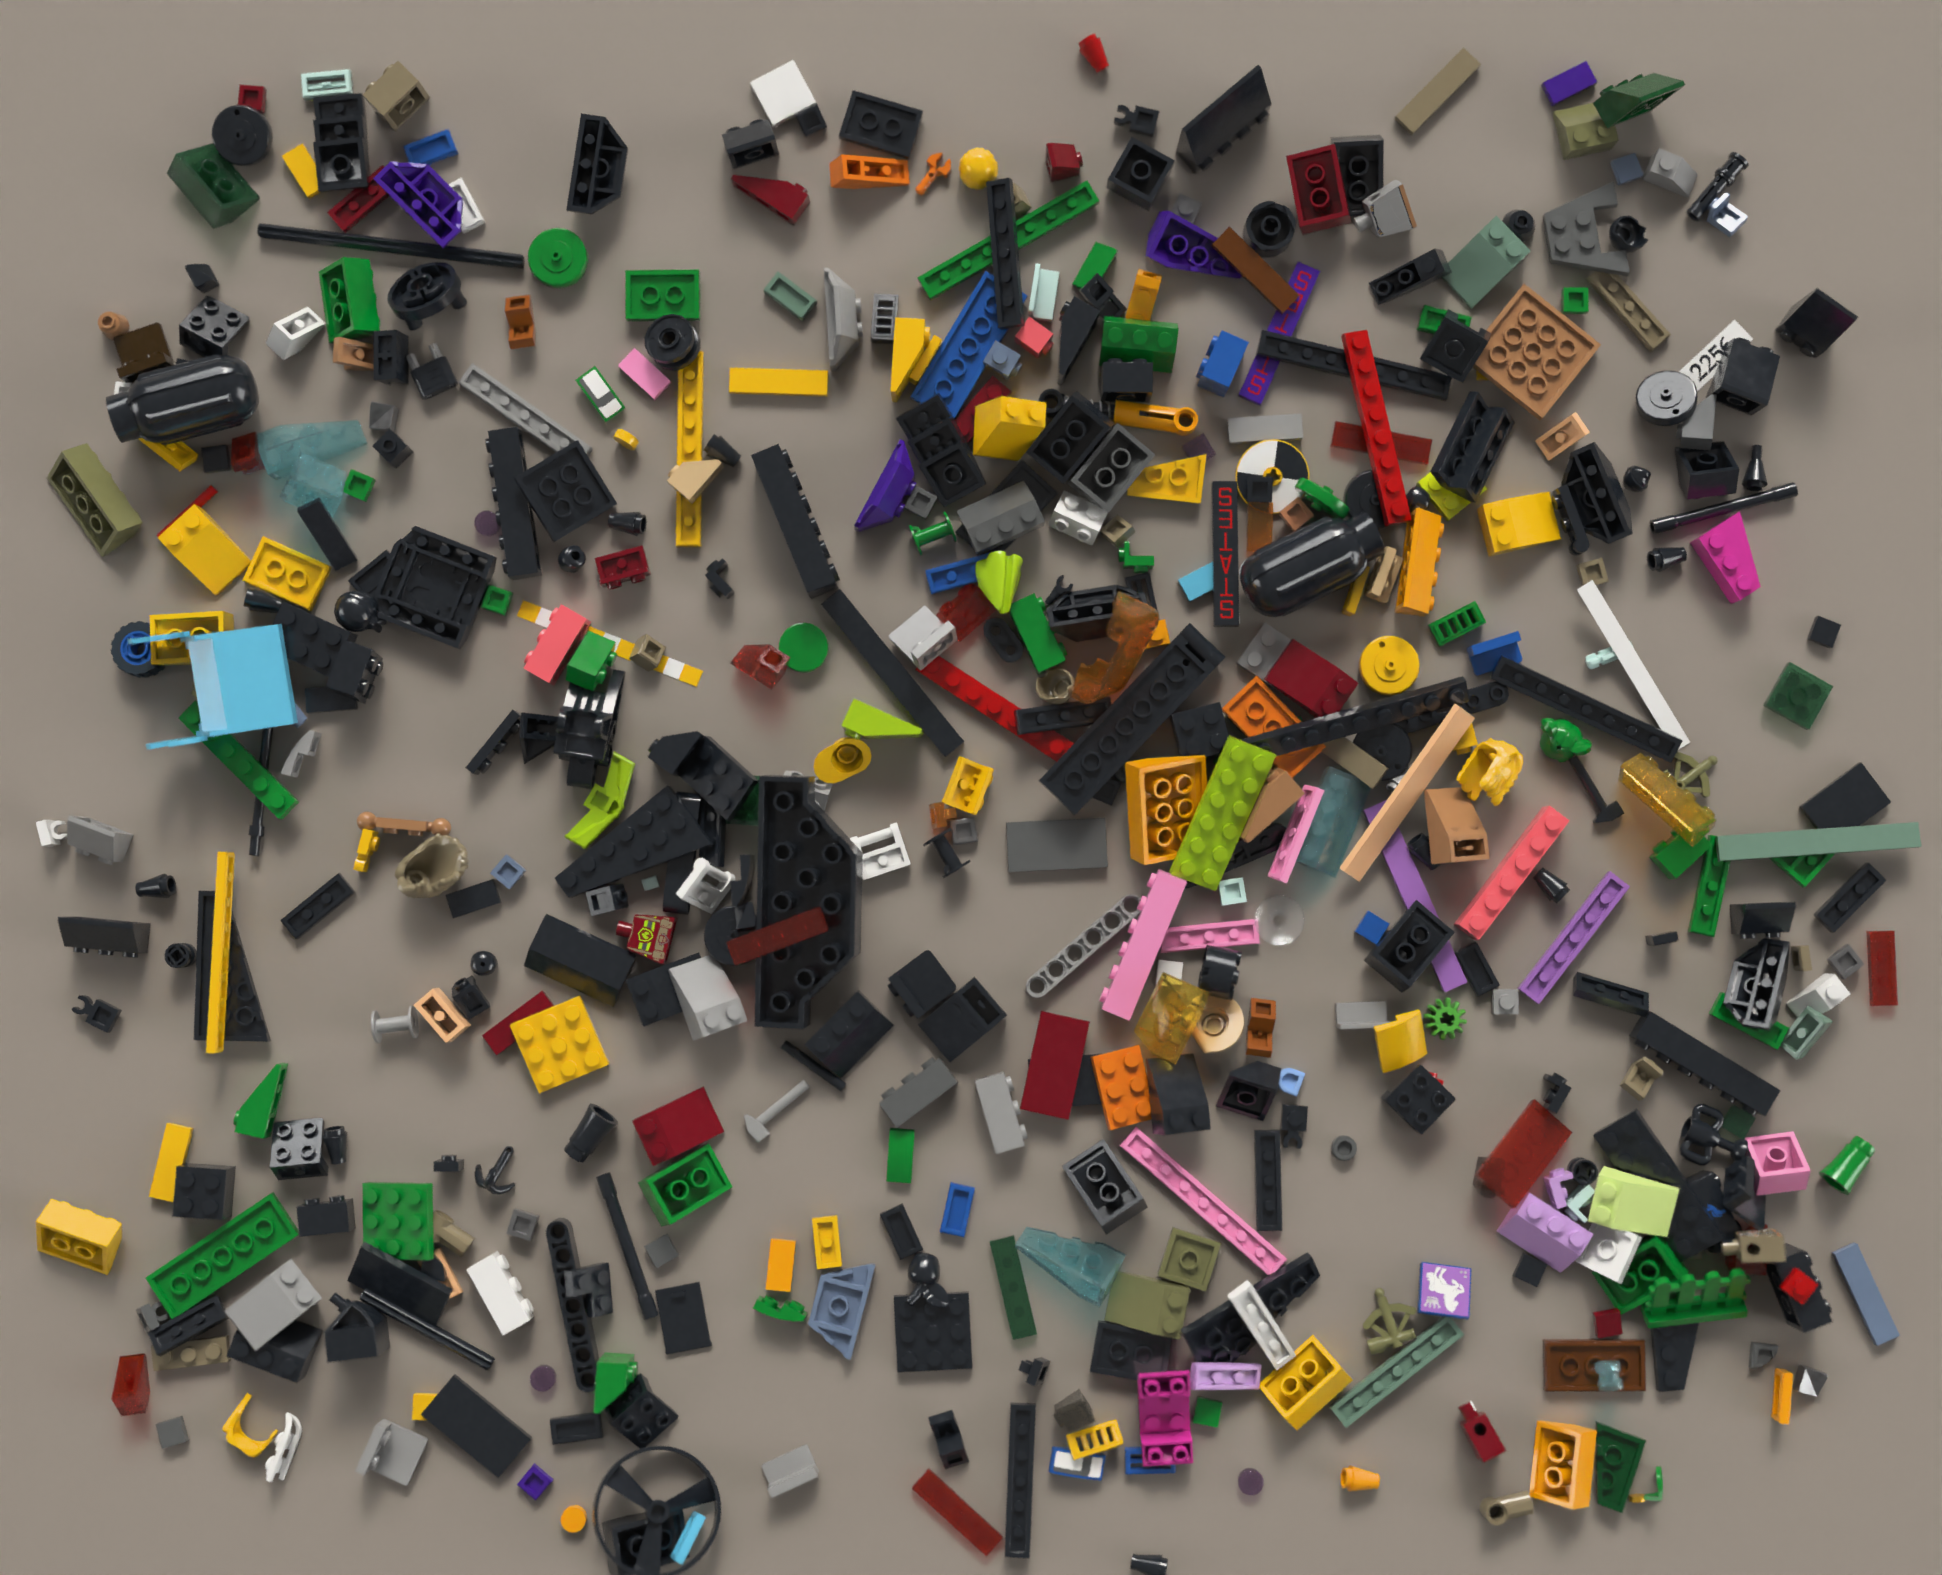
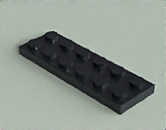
[1593,1108,1725,1262]

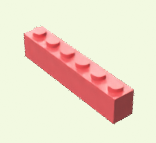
[1454,806,1569,940]

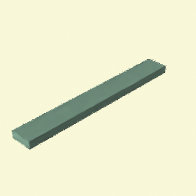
[1715,822,1922,862]

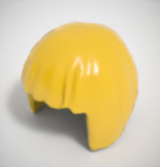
[959,147,998,190]

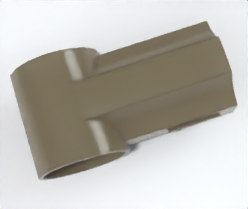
[433,1210,475,1257]
[1480,1490,1534,1525]

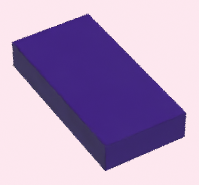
[1541,61,1597,106]

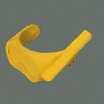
[222,1393,278,1457]

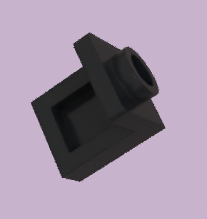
[705,558,735,599]

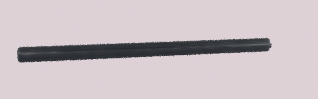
[257,223,525,269]

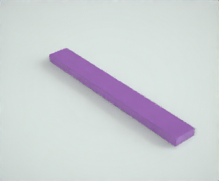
[1362,800,1467,992]

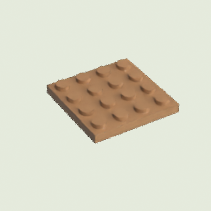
[1473,284,1601,421]

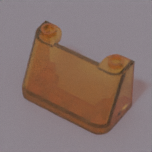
[1070,591,1159,704]

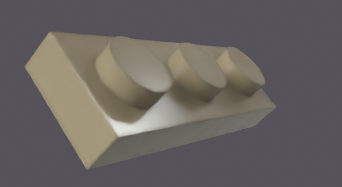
[151,1335,231,1371]

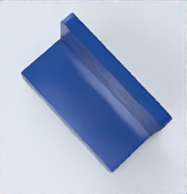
[1466,631,1523,676]

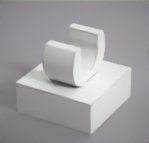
[36,820,67,847]

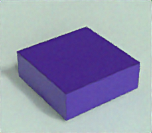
[517,1463,553,1501]

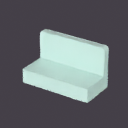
[1028,264,1059,322]

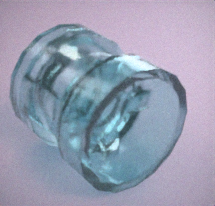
[1594,1360,1624,1391]

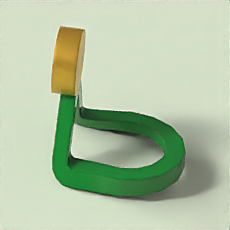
[1628,1466,1663,1503]

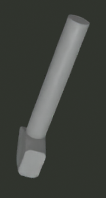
[744,1080,810,1143]

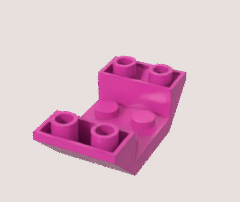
[1137,1370,1193,1466]

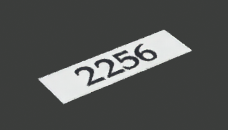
[1679,320,1753,391]

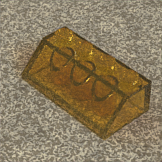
[1618,753,1716,847]

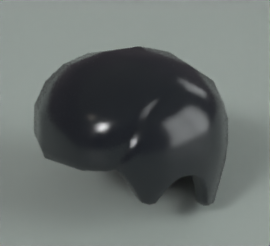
[1609,215,1648,253]

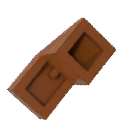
[505,295,536,349]
[1246,998,1276,1058]

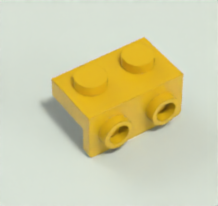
[942,756,994,815]

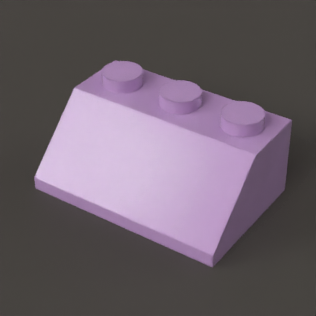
[1497,1189,1594,1273]

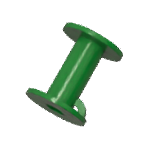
[909,511,957,556]

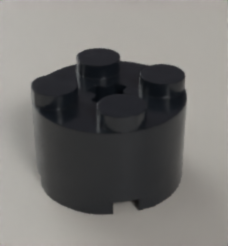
[1243,201,1296,258]
[1197,945,1242,1000]

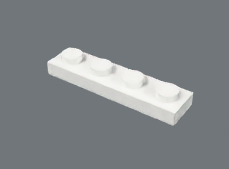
[1227,1280,1297,1371]

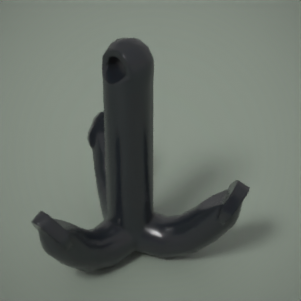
[475,1146,515,1195]

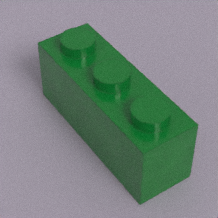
[1009,593,1068,675]

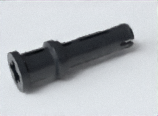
[1686,152,1749,221]

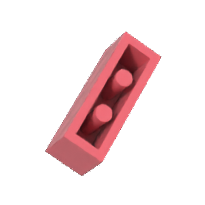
[524,604,591,685]

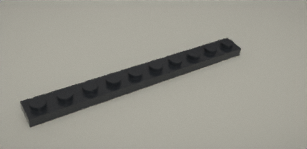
[1223,676,1469,756]

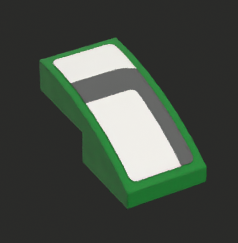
[575,366,625,422]

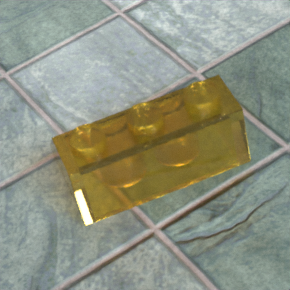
[1134,972,1209,1065]

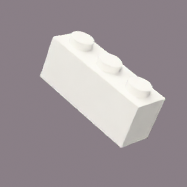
[466,1251,534,1335]

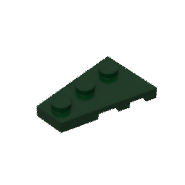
[1596,1421,1646,1513]

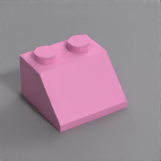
[1744,1132,1810,1196]

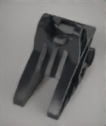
[553,669,625,789]

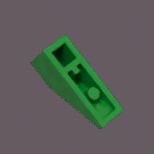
[233,1062,288,1139]

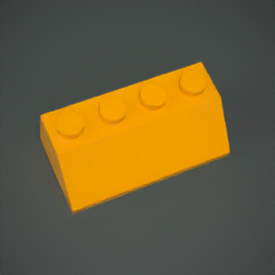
[1395,508,1444,617]

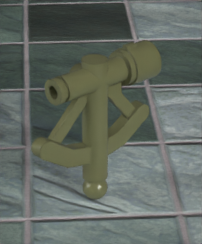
[1659,752,1718,814]
[1363,1288,1416,1355]

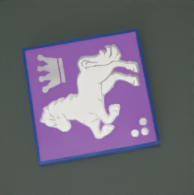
[1417,1262,1471,1320]

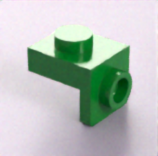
[1118,541,1154,573]

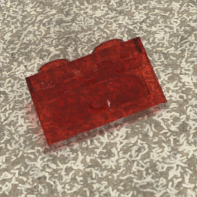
[936,583,997,642]

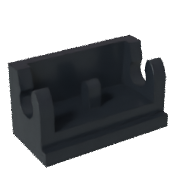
[374,330,409,385]

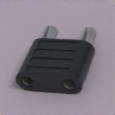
[406,343,458,400]

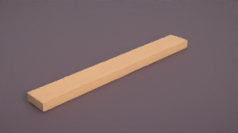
[1340,704,1475,882]

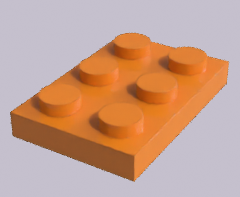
[1090,1045,1151,1130]

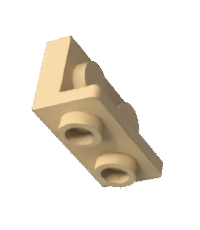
[1363,546,1403,603]

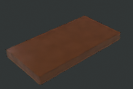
[1543,1339,1646,1392]

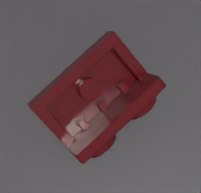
[595,545,651,590]

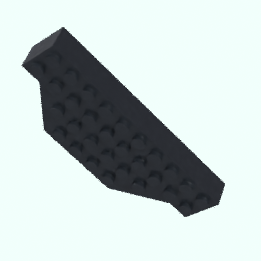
[755,775,863,1029]

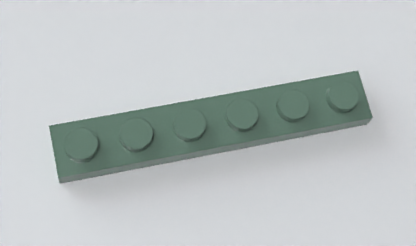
[1329,1317,1464,1428]

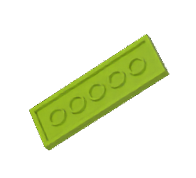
[1169,736,1276,891]

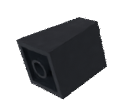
[1706,338,1780,416]

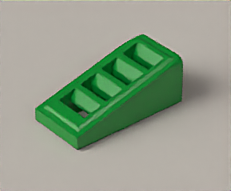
[1428,601,1486,647]

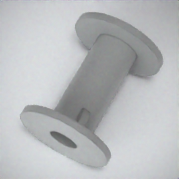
[371,1006,419,1043]

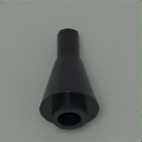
[1742,445,1768,491]

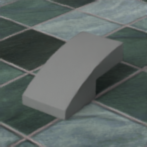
[281,730,322,777]

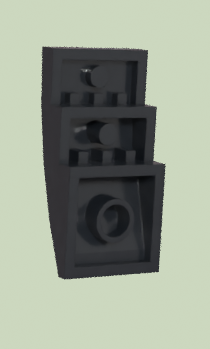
[313,93,369,192]
[896,393,986,507]

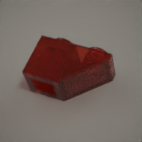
[730,644,790,690]

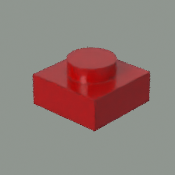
[1779,1267,1818,1305]

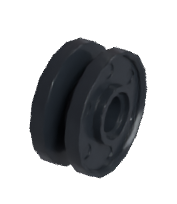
[645,314,700,371]

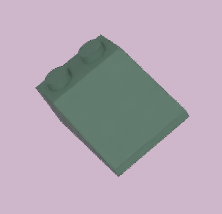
[1442,216,1531,309]

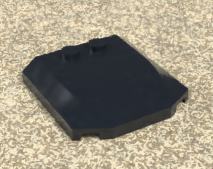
[376,526,497,649]

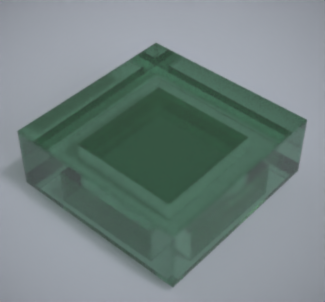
[1721,1105,1756,1139]

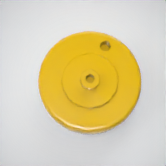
[1358,636,1420,696]

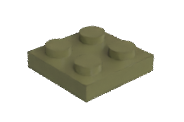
[1157,1227,1221,1291]

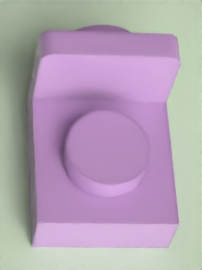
[1543,1168,1574,1209]

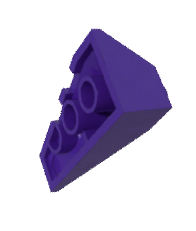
[1146,211,1241,279]

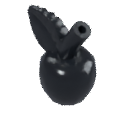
[905,1253,949,1308]

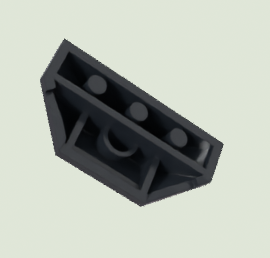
[566,113,628,215]
[1561,442,1633,544]
[1046,585,1149,642]
[1723,938,1790,1031]

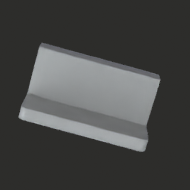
[1335,1001,1390,1029]
[762,1444,819,1498]

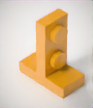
[1125,269,1162,321]

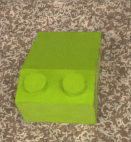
[841,699,923,739]

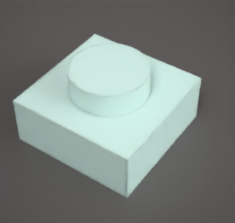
[1218,877,1247,906]

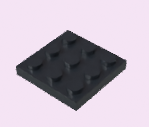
[513,440,617,543]
[894,1291,973,1373]

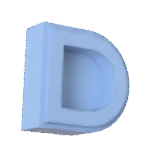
[1278,1068,1305,1097]

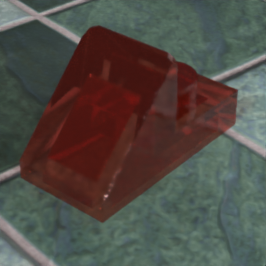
[231,431,266,475]

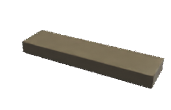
[1394,48,1481,135]
[1586,271,1671,353]

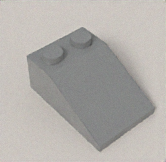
[668,955,748,1040]
[224,1259,322,1351]

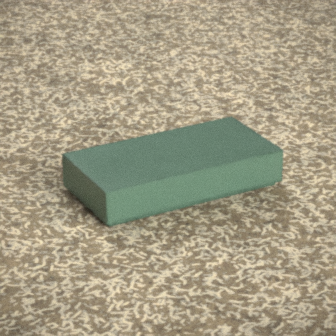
[763,271,817,322]

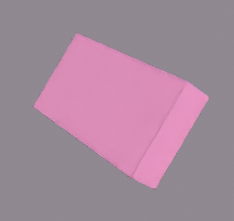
[618,348,671,400]

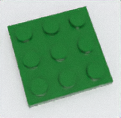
[362,1182,434,1260]

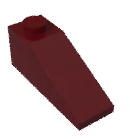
[731,175,810,226]

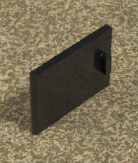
[655,1282,712,1355]

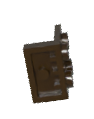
[113,322,175,383]

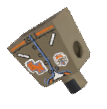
[1721,1228,1786,1263]

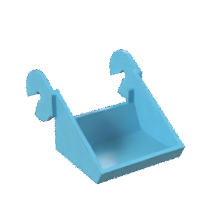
[128,624,298,749]

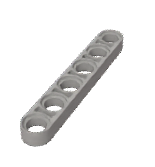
[1026,894,1140,998]

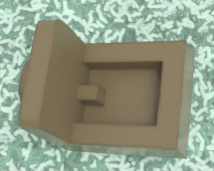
[1619,1057,1664,1101]

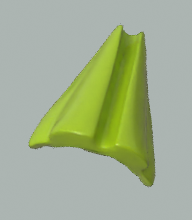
[975,551,1023,614]

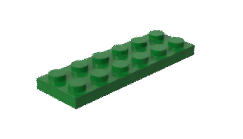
[145,1192,299,1319]

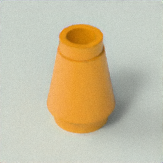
[1340,1466,1380,1492]

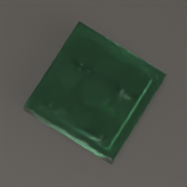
[1763,662,1833,730]

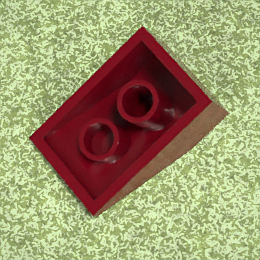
[1286,144,1351,235]
[1264,639,1359,718]
[632,1086,725,1166]

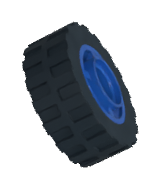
[110,621,165,678]

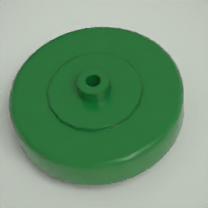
[528,228,588,289]
[1295,477,1350,520]

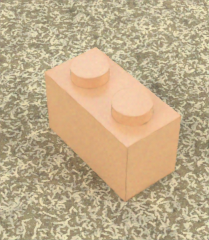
[414,988,471,1043]

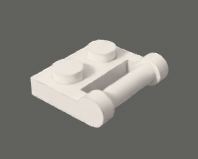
[850,822,911,880]
[676,858,735,914]

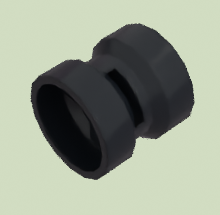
[164,943,197,968]
[1567,1157,1598,1185]

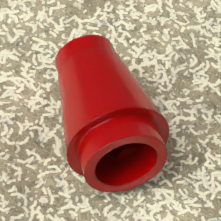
[1078,33,1109,73]

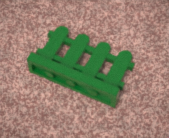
[1640,1268,1751,1329]

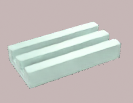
[301,69,354,101]

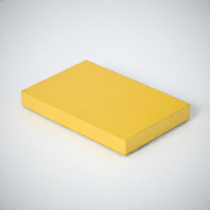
[242,536,332,611]

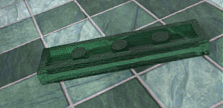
[990,1235,1037,1340]

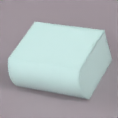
[641,875,660,891]

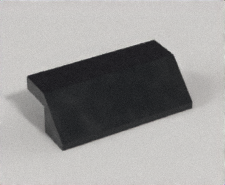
[1430,391,1515,503]
[524,914,637,1007]

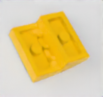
[1374,1010,1427,1073]

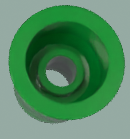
[1819,1136,1875,1195]

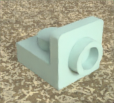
[1564,1184,1595,1223]

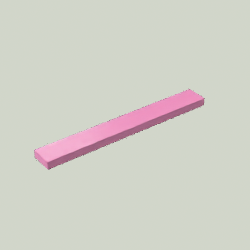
[1120,1127,1287,1276]

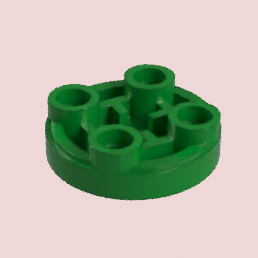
[779,623,829,673]

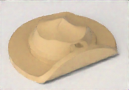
[1182,995,1244,1053]

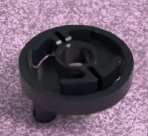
[387,262,467,331]

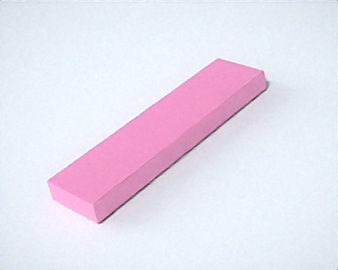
[1267,785,1324,884]
[1160,919,1260,953]

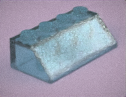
[1296,766,1371,878]

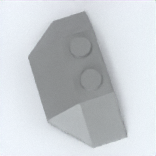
[824,268,863,371]

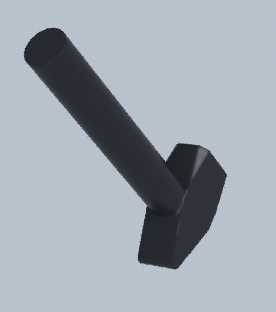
[1568,755,1624,823]

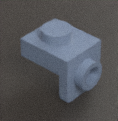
[1707,192,1748,238]
[983,340,1022,381]

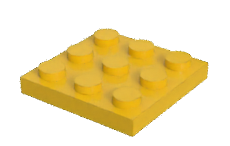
[510,995,609,1093]

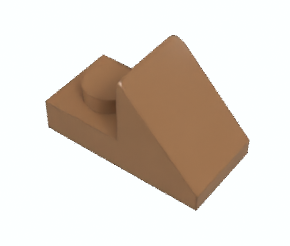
[333,337,374,371]

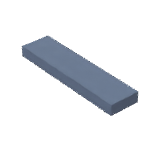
[1832,1242,1900,1346]

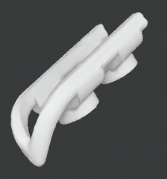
[265,1412,302,1482]

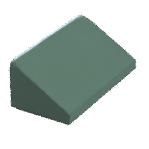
[1780,1006,1833,1060]

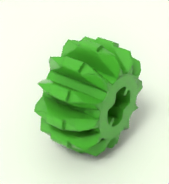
[1423,997,1467,1040]

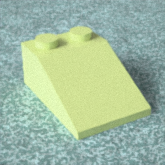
[1588,1166,1679,1237]

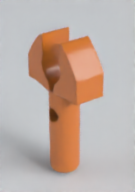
[915,152,951,195]

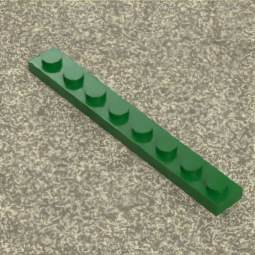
[917,180,1100,300]

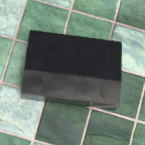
[1176,65,1272,174]

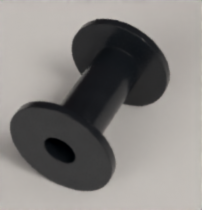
[923,828,971,879]

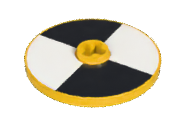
[1235,439,1309,514]

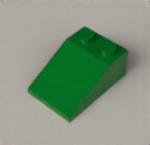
[638,1143,732,1226]
[1592,1234,1689,1315]

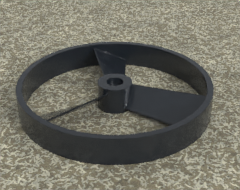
[592,1446,721,1575]

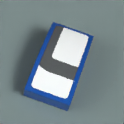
[1048,1446,1106,1481]

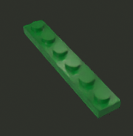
[178,700,299,820]

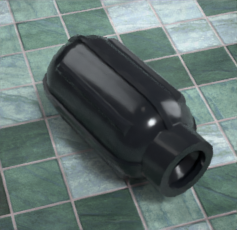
[106,354,259,445]
[1239,512,1385,617]

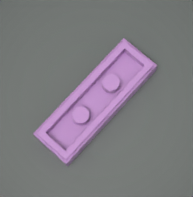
[1190,1363,1262,1390]

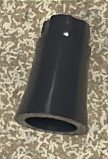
[564,1103,618,1163]

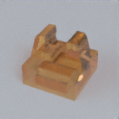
[929,802,957,829]

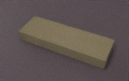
[1322,737,1389,789]

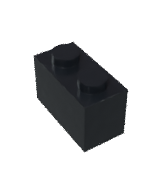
[297,1195,356,1237]

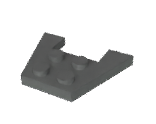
[1543,181,1630,277]

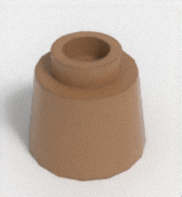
[98,312,129,340]

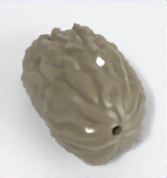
[395,833,469,898]

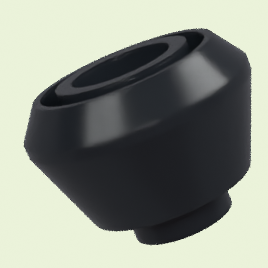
[1502,209,1535,242]

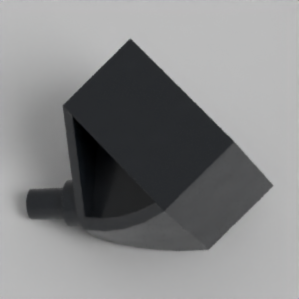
[324,1292,390,1363]

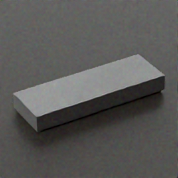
[1227,413,1303,444]

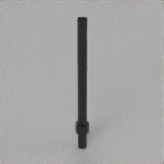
[248,727,273,856]

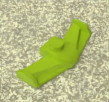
[564,751,635,849]

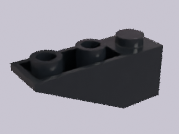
[1369,248,1452,305]

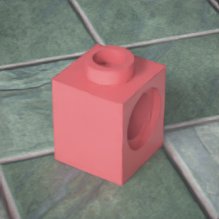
[1014,316,1054,359]

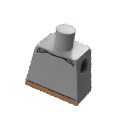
[1353,180,1417,237]

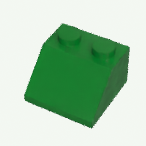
[593,1352,638,1414]

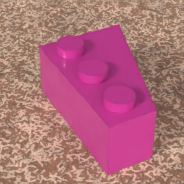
[1690,511,1761,604]

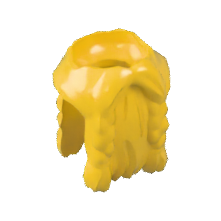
[1457,738,1523,806]

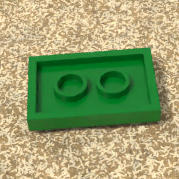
[625,270,700,321]

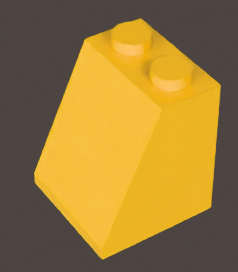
[973,396,1046,461]

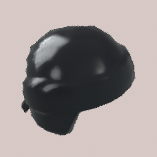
[334,591,387,633]

